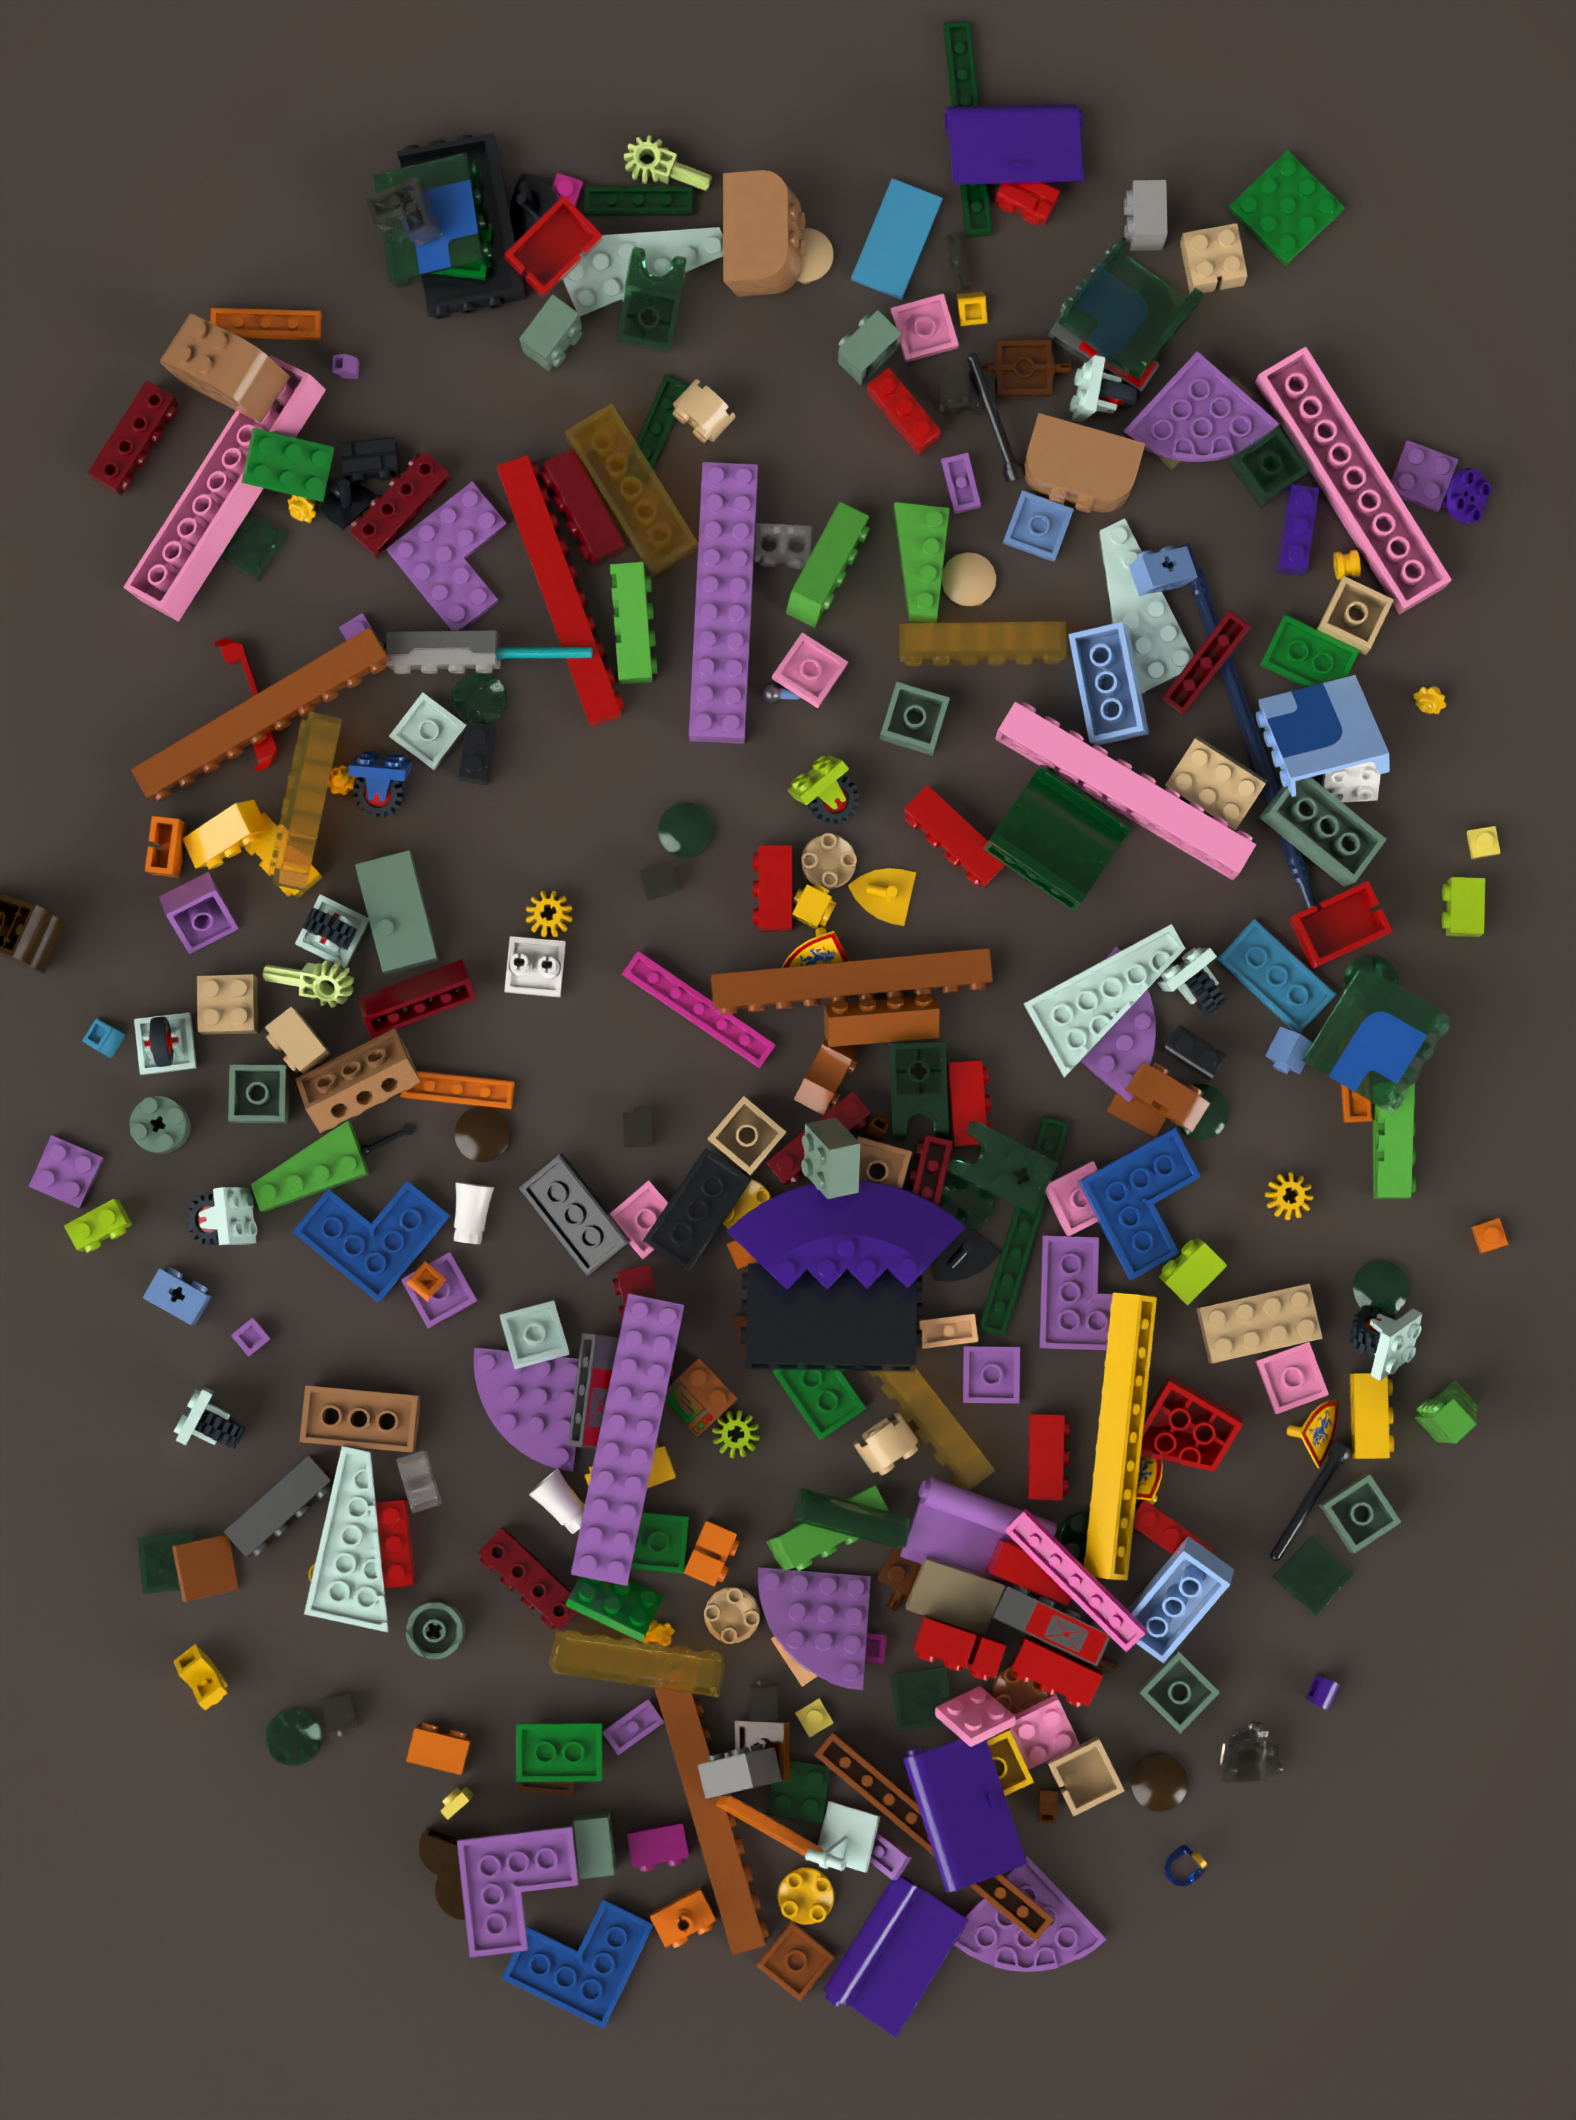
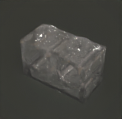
[755,523,812,568]
[396,1450,442,1514]

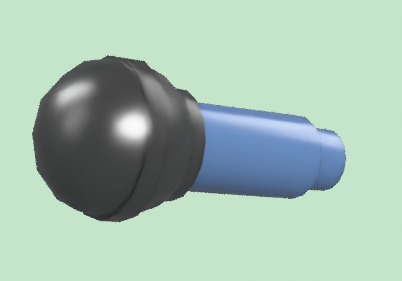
[762,684,801,703]

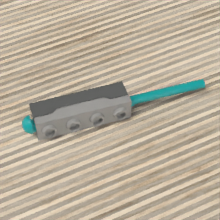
[382,630,593,674]

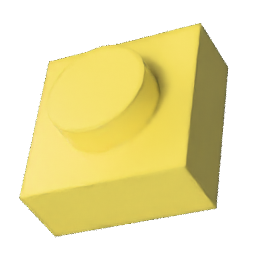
[1466,826,1500,859]
[795,1698,834,1738]

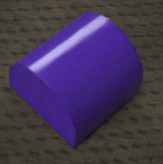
[1306,1674,1340,1711]

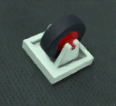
[1070,355,1137,423]
[134,1012,197,1075]

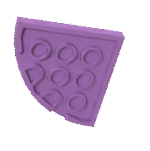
[1123,351,1280,462]
[1080,946,1156,1102]
[474,1347,579,1472]
[758,1567,871,1690]
[954,1855,1107,1972]

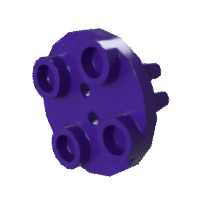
[1441,468,1492,524]

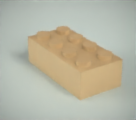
[1196,1283,1323,1363]

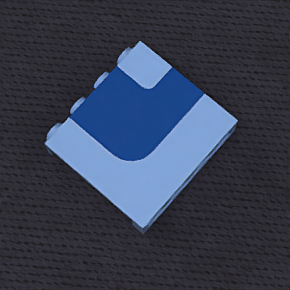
[1256,675,1390,797]

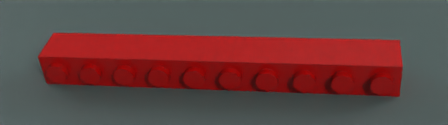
[497,455,624,727]

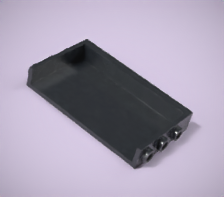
[397,133,526,319]
[741,1264,922,1372]

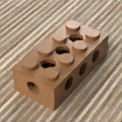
[295,1028,420,1133]
[857,1137,912,1189]
[300,1385,421,1452]

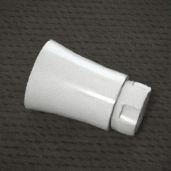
[454,1182,494,1244]
[529,1468,585,1534]

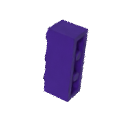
[1276,484,1319,576]

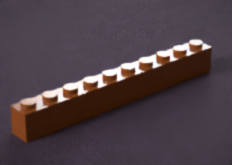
[131,627,391,802]
[710,948,993,1015]
[652,1667,769,1955]
[814,1732,1054,1942]

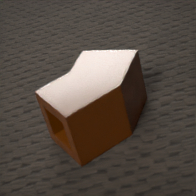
[864,1114,891,1142]
[1038,1788,1058,1823]

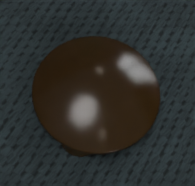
[454,1106,510,1162]
[1130,1754,1188,1812]

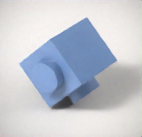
[1265,1027,1315,1074]

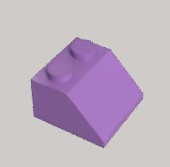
[159,872,239,954]

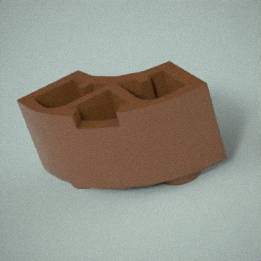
[794,1039,859,1115]
[1125,1062,1210,1132]

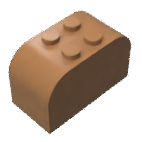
[723,170,805,297]
[160,314,290,423]
[1024,413,1146,513]

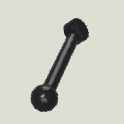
[360,1124,414,1156]

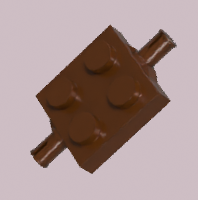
[981,340,1071,397]
[876,1529,922,1612]

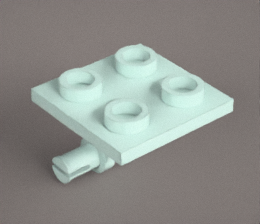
[805,1801,880,1873]

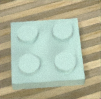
[389,692,466,771]
[500,1300,569,1369]

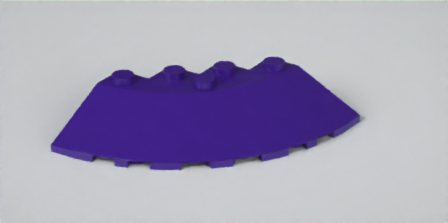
[726,1181,966,1290]

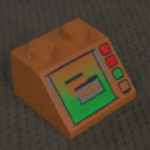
[664,1358,738,1438]

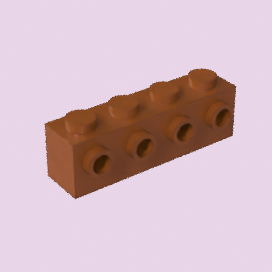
[824,994,939,1047]

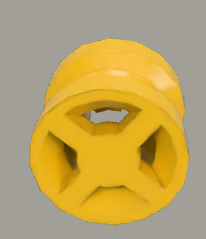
[1333,550,1361,580]

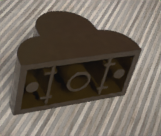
[0,894,67,974]
[418,1828,466,1920]

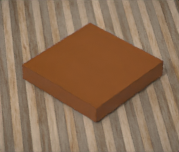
[1106,1092,1166,1138]
[172,1534,239,1602]
[756,1920,836,2002]

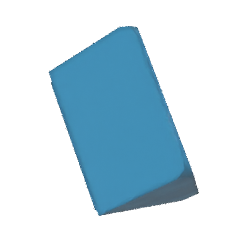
[82,1017,125,1058]

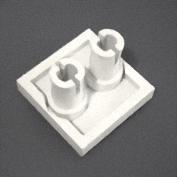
[1322,761,1381,803]
[504,936,566,998]

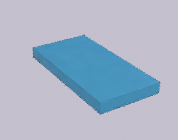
[851,178,943,300]
[1216,919,1336,1034]

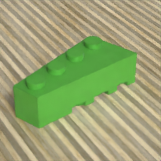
[1414,1380,1478,1444]

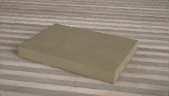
[905,1556,1005,1635]

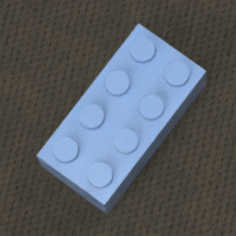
[1068,622,1149,746]
[1127,1536,1234,1663]

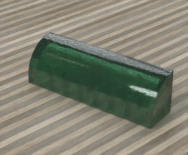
[792,1487,910,1549]

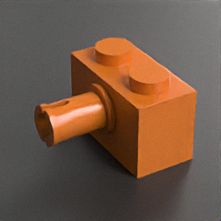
[650,1887,717,1948]

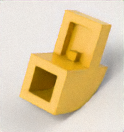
[173,1644,228,1710]

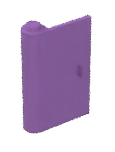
[900,1477,1057,1593]

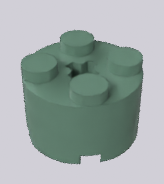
[130,1096,191,1154]
[406,1601,465,1659]

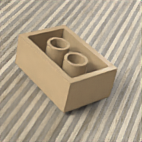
[1165,736,1267,830]

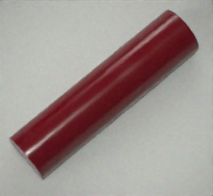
[1161,610,1252,715]

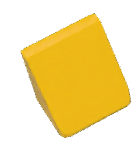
[957,292,988,326]

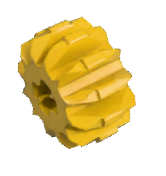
[526,891,573,938]
[1265,1172,1313,1220]

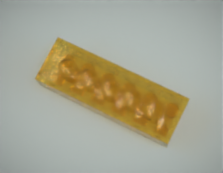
[564,403,698,578]
[269,711,342,892]

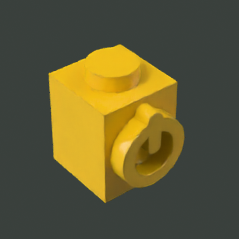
[792,884,836,929]

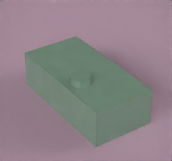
[1259,777,1387,887]
[355,850,440,975]

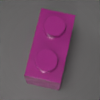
[627,1820,690,1871]

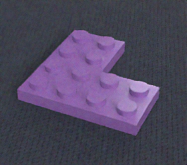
[386,481,507,631]
[1039,1236,1154,1352]
[457,1826,579,1957]

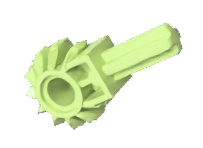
[624,135,712,191]
[263,959,354,1008]

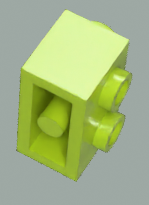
[1442,877,1485,937]
[64,1199,132,1253]
[1159,1238,1227,1305]

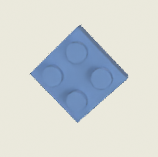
[1003,490,1074,562]

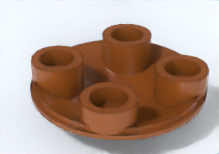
[992,1666,1049,1715]

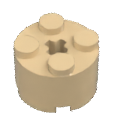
[672,379,736,443]
[853,1412,919,1475]

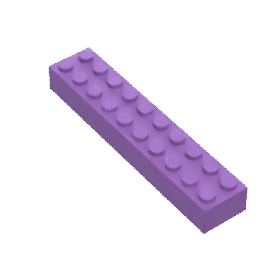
[689,462,758,744]
[571,1293,684,1586]

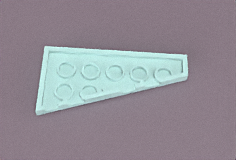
[563,227,723,317]
[1099,519,1194,694]
[1024,924,1185,1078]
[304,1446,389,1632]

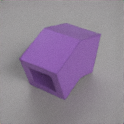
[332,354,359,379]

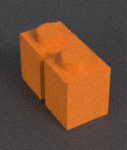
[145,816,188,878]
[684,1520,740,1587]
[406,1722,472,1775]

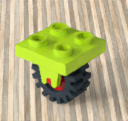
[787,755,860,825]

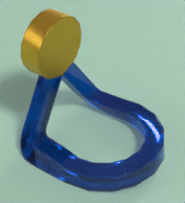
[1164,1845,1208,1887]

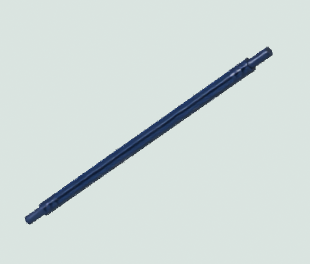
[1179,543,1317,909]

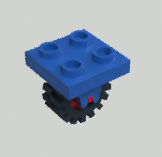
[348,751,412,819]

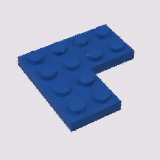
[1078,1128,1201,1280]
[293,1181,451,1303]
[502,1898,654,2029]

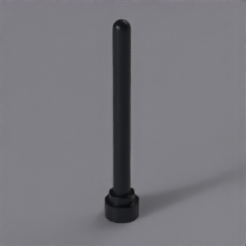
[967,352,1026,482]
[1270,1440,1353,1562]

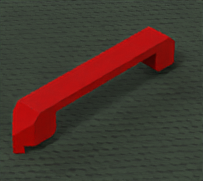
[213,638,279,771]

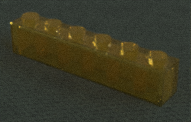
[899,621,1067,666]
[868,1369,995,1491]
[549,1630,725,1697]

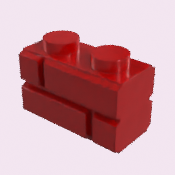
[996,182,1060,226]

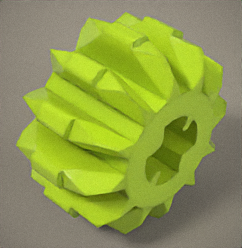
[712,1410,760,1458]

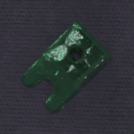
[614,246,687,353]
[890,1042,950,1141]
[946,1121,1059,1214]

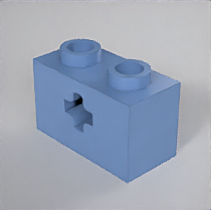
[1129,545,1198,596]
[143,1267,212,1326]

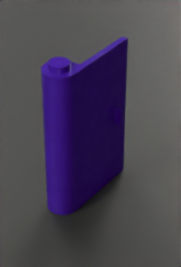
[944,104,1084,185]
[903,1739,1027,1893]
[824,1875,969,2038]

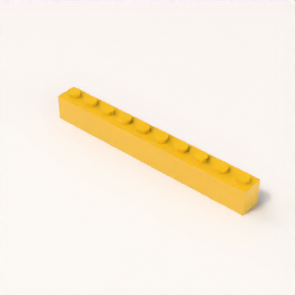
[1084,1293,1157,1580]

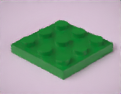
[1228,150,1345,266]

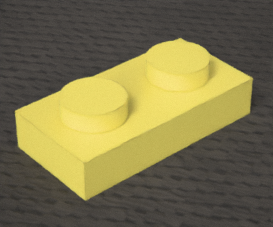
[440,1786,474,1820]

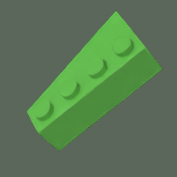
[786,502,870,628]
[893,502,949,623]
[610,562,658,684]
[1372,1083,1416,1199]
[251,1120,370,1213]
[766,1485,891,1571]

